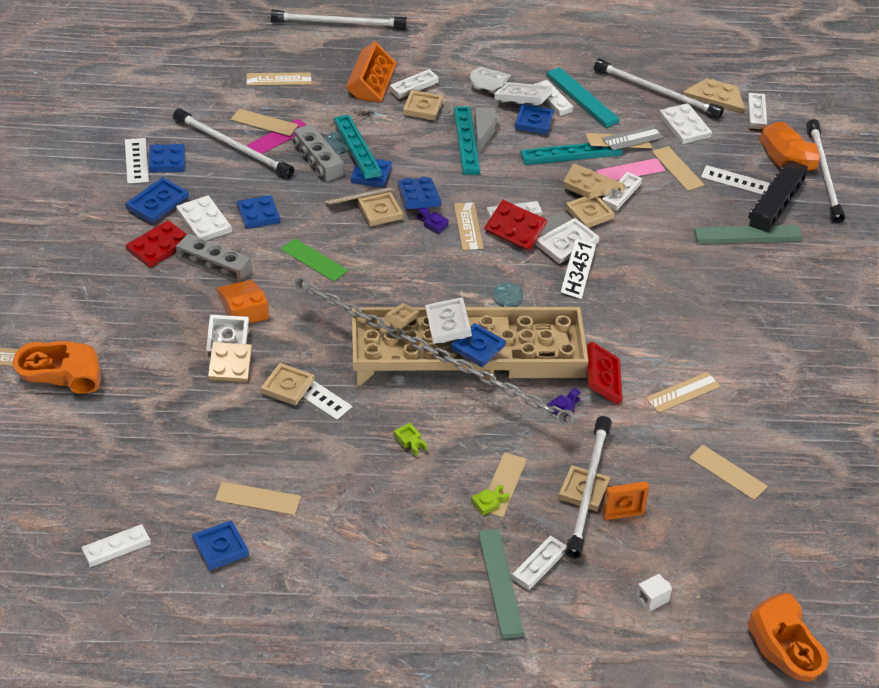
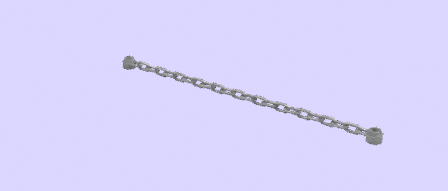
[293,277,575,426]

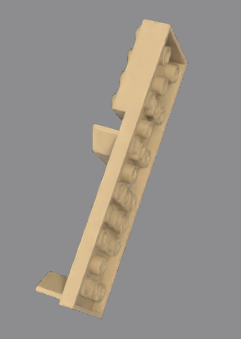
[352,307,589,386]

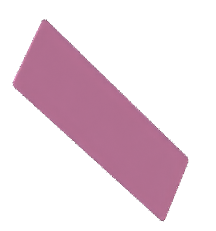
[596,158,665,181]

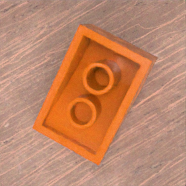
[216,279,269,323]

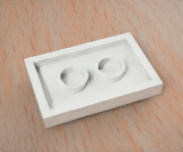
[494,82,552,105]
[659,103,712,144]
[176,195,232,240]
[535,218,599,264]
[425,297,472,344]

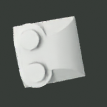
[470,67,511,94]
[206,315,249,352]

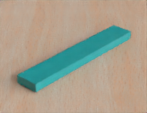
[546,67,619,128]
[454,106,480,175]
[334,115,382,179]
[520,143,623,165]

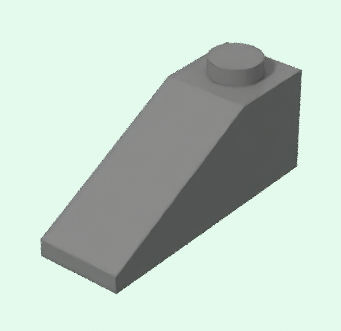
[474,108,499,152]

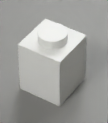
[636,574,672,612]

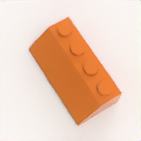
[346,41,397,103]

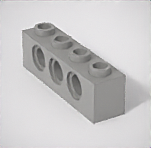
[292,124,344,182]
[176,233,252,283]

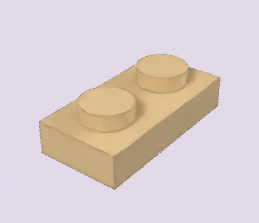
[384,303,420,329]

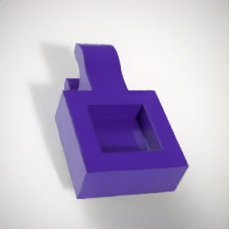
[417,208,449,234]
[547,388,581,418]

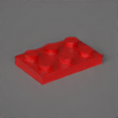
[484,199,548,251]
[126,220,187,268]
[587,341,623,405]

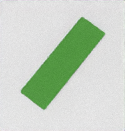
[281,238,348,281]

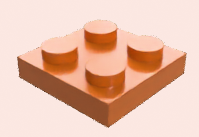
[602,481,649,520]

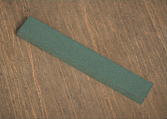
[694,225,802,244]
[478,529,524,639]

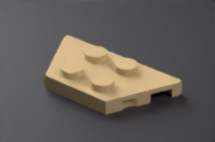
[683,78,745,114]
[563,163,625,199]

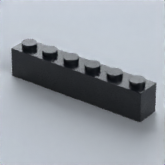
[748,160,808,233]

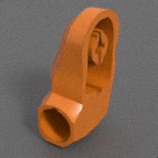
[759,122,820,171]
[12,341,101,394]
[747,592,829,682]

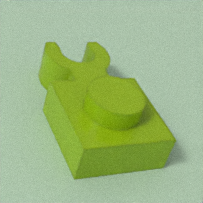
[393,423,427,456]
[471,485,510,516]

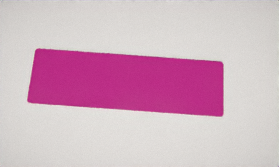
[247,119,307,154]

